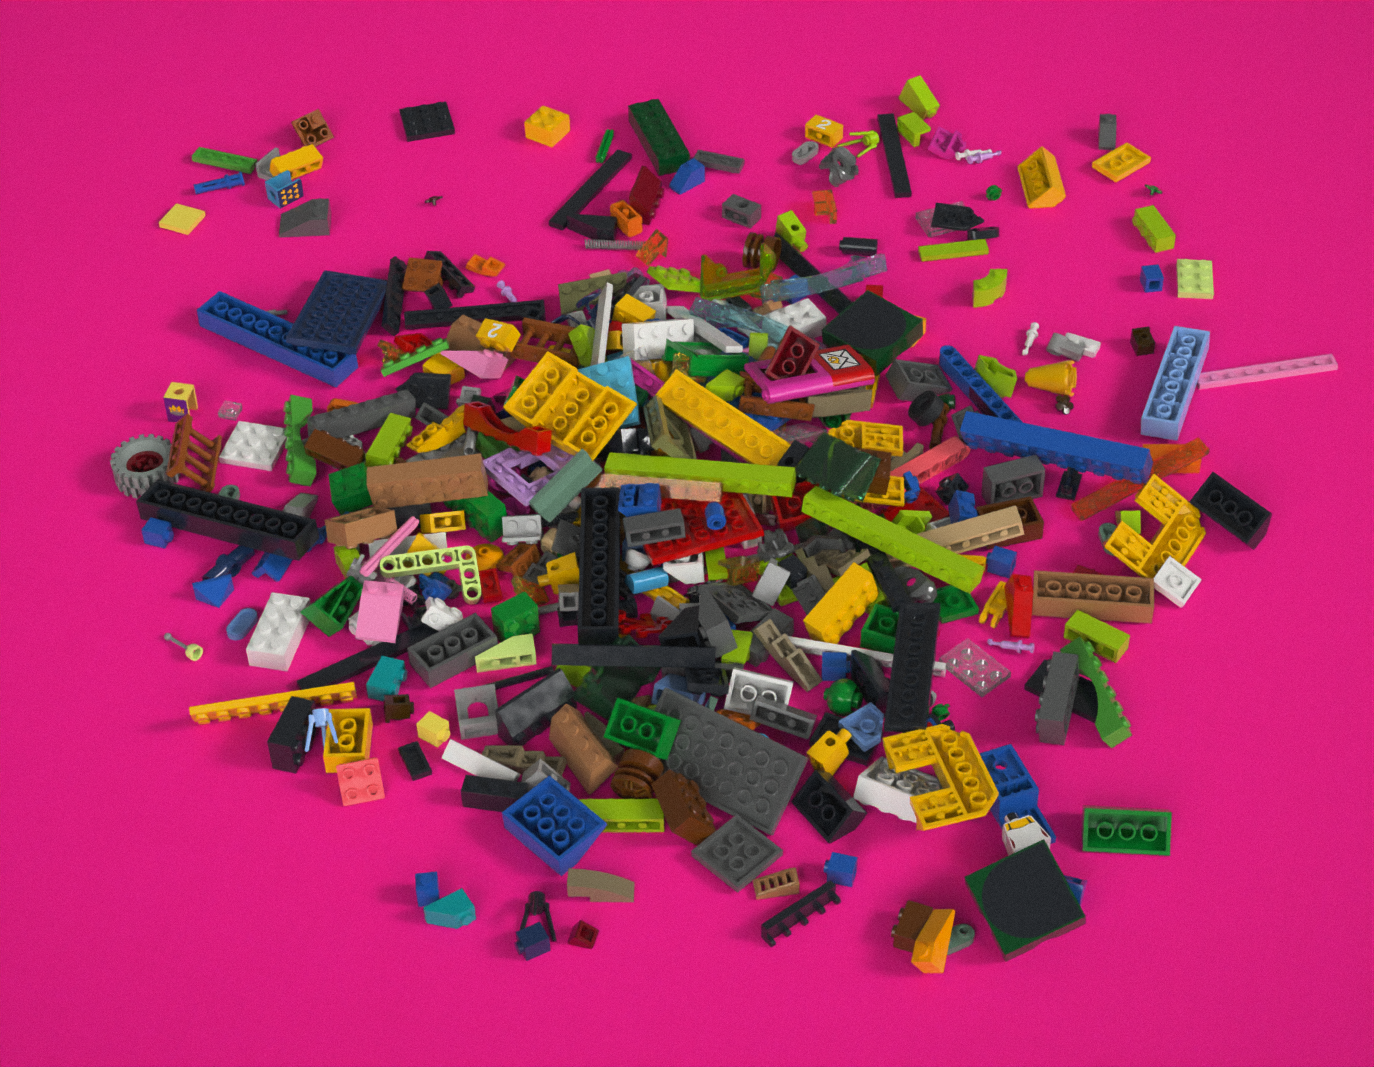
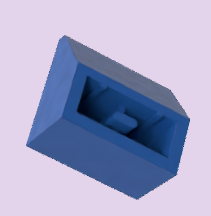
[618,483,662,517]

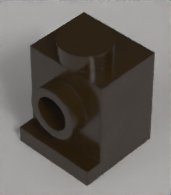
[1130,326,1155,356]
[384,694,414,723]

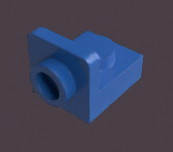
[419,572,450,591]
[422,579,453,601]

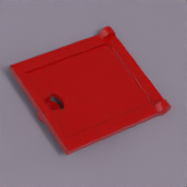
[880,486,949,529]

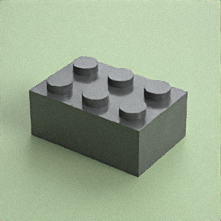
[981,455,1045,505]

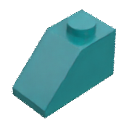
[423,888,476,929]

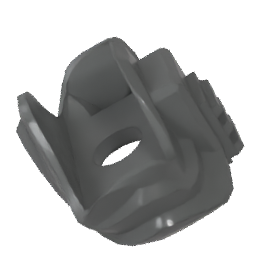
[819,146,859,187]
[894,566,937,603]

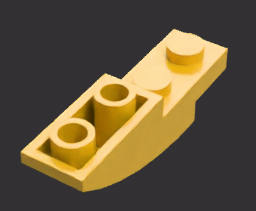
[407,405,466,453]

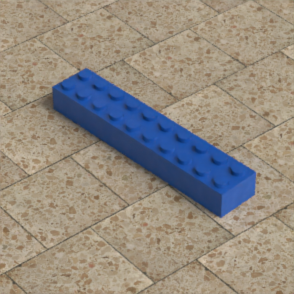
[197,291,358,387]
[960,411,1153,484]

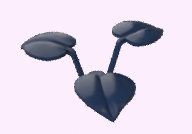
[550,289,613,329]

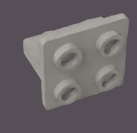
[502,514,544,545]

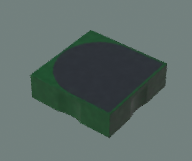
[821,290,923,376]
[964,839,1086,962]

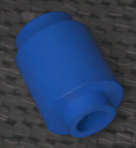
[704,502,726,530]

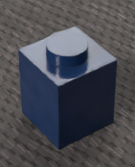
[514,922,551,961]

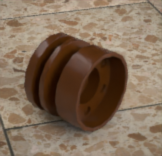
[742,232,781,273]
[610,749,664,799]

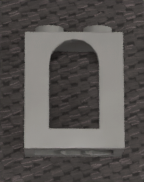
[454,684,498,740]

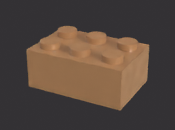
[325,506,397,549]

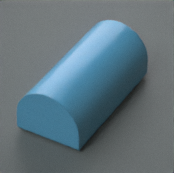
[624,566,669,594]

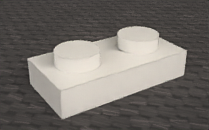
[1065,332,1101,358]

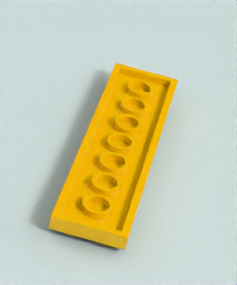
[656,370,791,466]
[189,682,357,725]

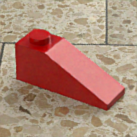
[1004,574,1033,639]

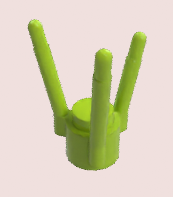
[837,130,879,158]

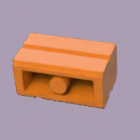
[610,200,643,237]

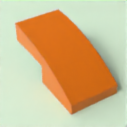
[466,254,505,276]

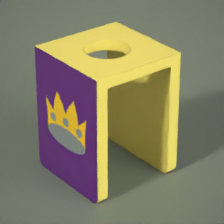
[163,382,198,422]

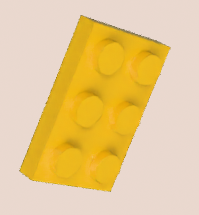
[1092,142,1151,182]

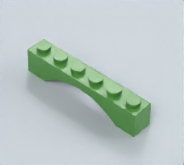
[283,395,316,487]
[1060,637,1132,748]

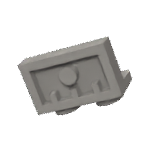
[256,147,280,180]
[346,554,377,585]

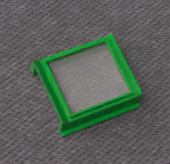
[662,339,750,376]

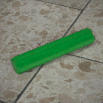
[595,129,614,163]

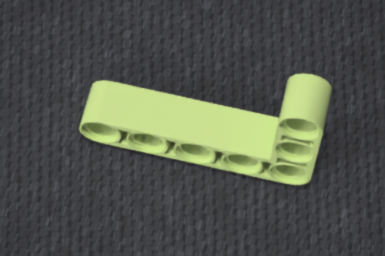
[379,546,481,605]

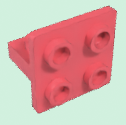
[336,757,385,806]

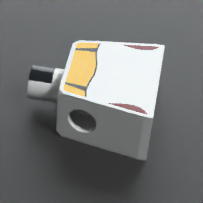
[1002,812,1051,856]

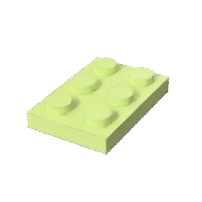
[1176,259,1214,299]

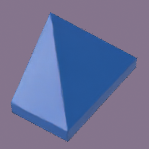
[192,574,234,608]

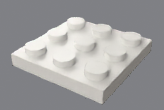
[219,421,287,471]

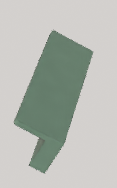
[529,449,602,522]

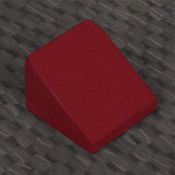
[568,920,599,949]

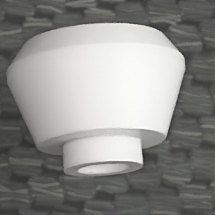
[625,549,651,572]

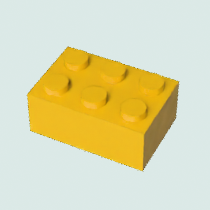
[323,708,373,773]

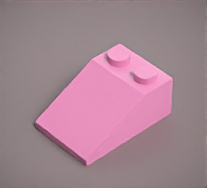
[441,349,508,378]
[355,580,404,643]

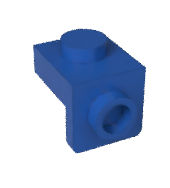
[902,471,920,504]

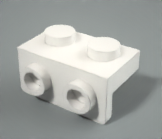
[421,596,463,631]

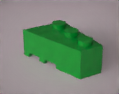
[300,576,363,637]

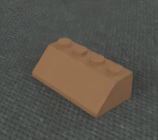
[444,315,519,370]
[549,704,618,795]

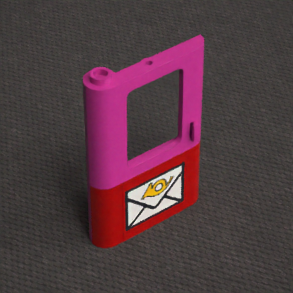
[744,344,875,404]

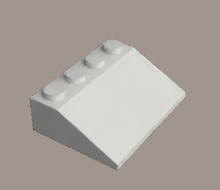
[853,756,943,823]

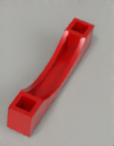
[463,401,552,456]

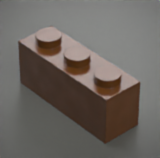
[304,429,366,470]

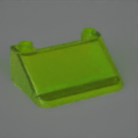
[700,243,776,302]

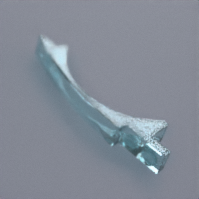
[760,253,887,303]
[689,297,827,350]

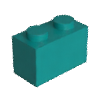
[366,656,407,702]

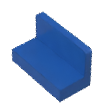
[252,552,293,582]

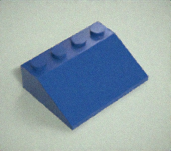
[502,776,607,876]

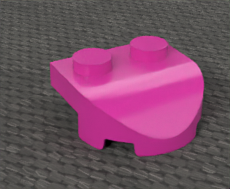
[927,126,966,159]

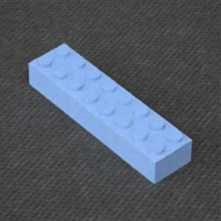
[1141,326,1210,441]

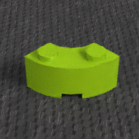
[972,269,1007,308]
[974,355,1017,398]

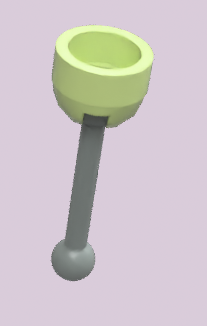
[164,633,203,661]

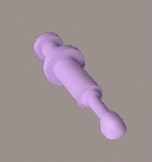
[967,150,1002,164]
[497,280,517,302]
[987,639,1035,653]

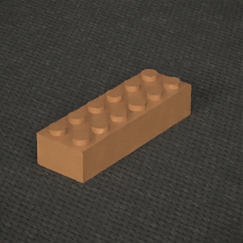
[367,453,488,508]
[1032,570,1154,624]

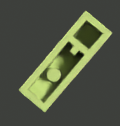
[475,634,537,673]

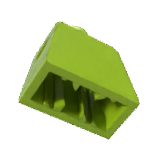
[775,210,808,252]

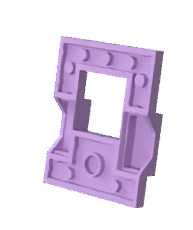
[483,444,601,506]

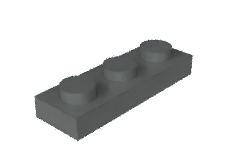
[694,150,745,174]

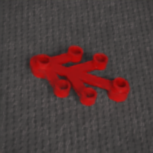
[619,610,673,638]

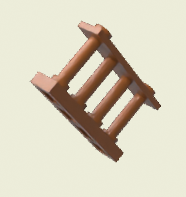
[510,318,579,368]
[738,371,815,421]
[166,414,222,493]

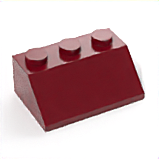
[629,166,664,225]
[764,325,820,381]

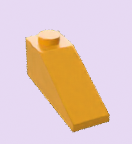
[911,909,955,973]

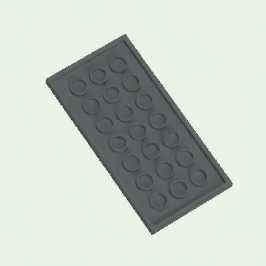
[655,687,809,835]

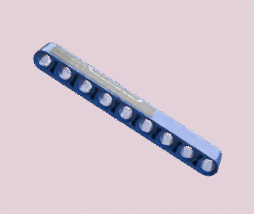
[939,345,1023,423]

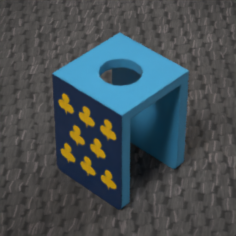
[265,170,304,209]

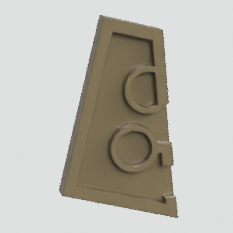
[814,549,871,576]

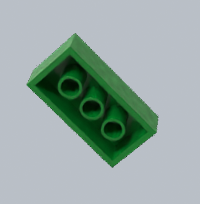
[443,491,507,543]

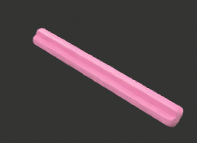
[359,516,419,577]

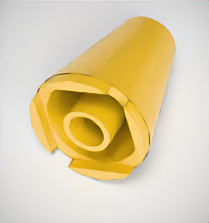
[1025,360,1077,397]

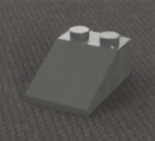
[279,198,331,238]
[885,359,952,401]
[698,585,738,658]

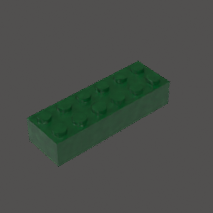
[628,99,690,176]

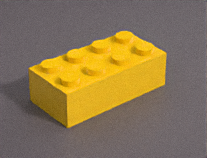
[803,562,879,644]

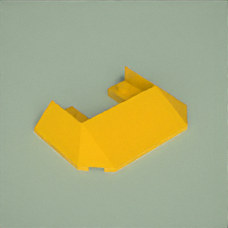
[828,420,904,507]
[1102,474,1206,578]
[883,724,999,831]

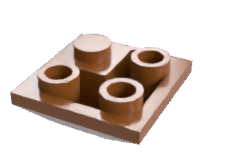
[291,109,334,147]

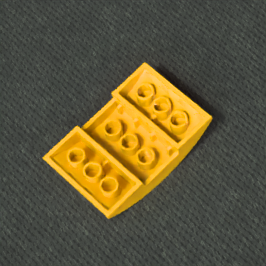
[503,352,637,461]

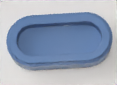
[226,608,258,640]

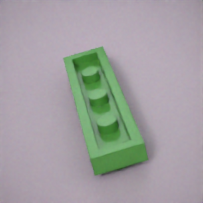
[192,147,257,174]
[381,338,449,377]

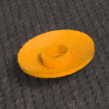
[465,544,504,571]

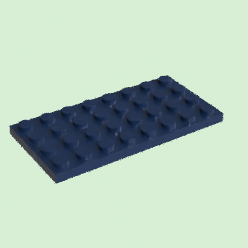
[286,270,387,355]

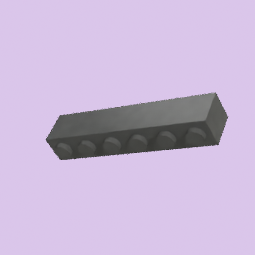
[307,390,416,438]

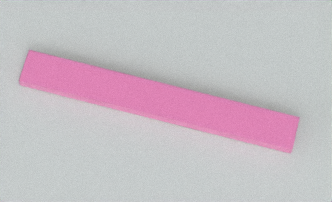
[1197,354,1338,390]

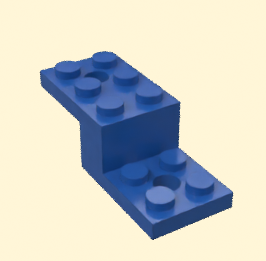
[979,744,1056,844]

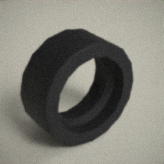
[908,391,944,426]

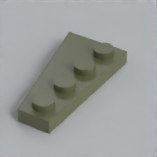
[558,272,628,315]

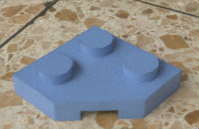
[838,702,884,752]

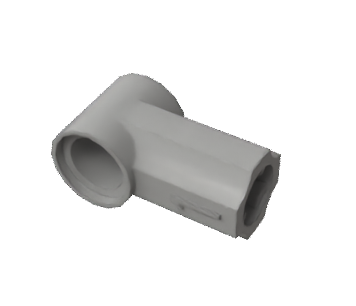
[1046,333,1085,362]

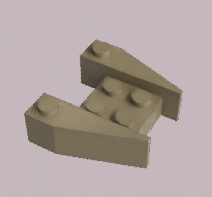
[806,386,872,418]

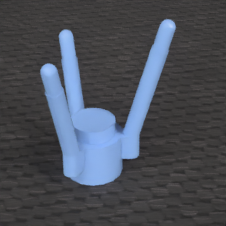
[305,708,338,752]

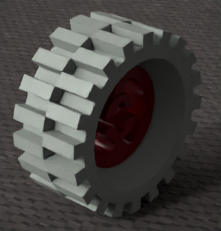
[110,434,181,499]

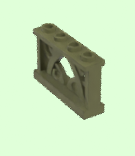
[643,395,697,459]

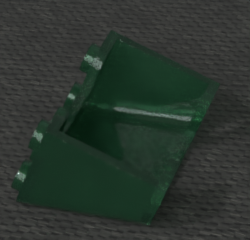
[795,432,881,502]
[573,635,661,721]

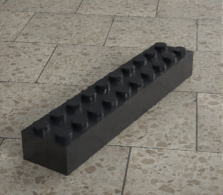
[136,479,320,561]
[578,487,620,645]

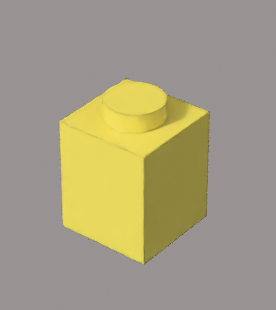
[416,711,450,748]

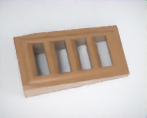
[753,867,799,900]

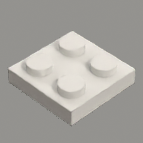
[1154,556,1202,608]

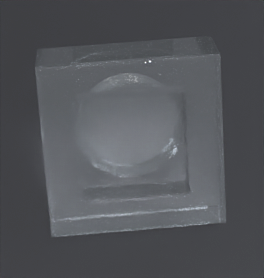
[218,400,243,421]

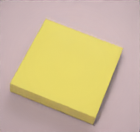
[159,203,206,235]

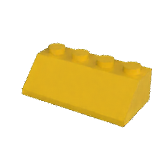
[1017,146,1066,209]

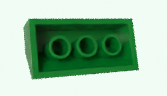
[1082,805,1172,856]

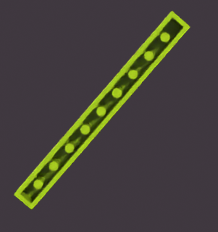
[604,452,796,497]
[801,486,984,594]

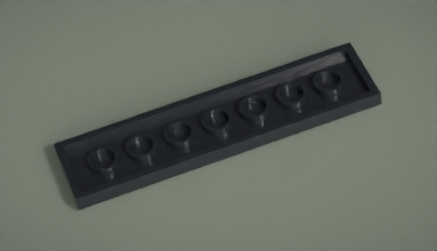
[884,603,941,732]

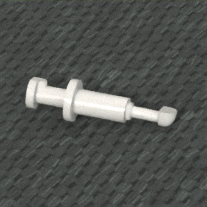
[955,149,992,160]
[1022,322,1039,355]

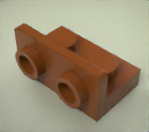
[496,542,542,581]

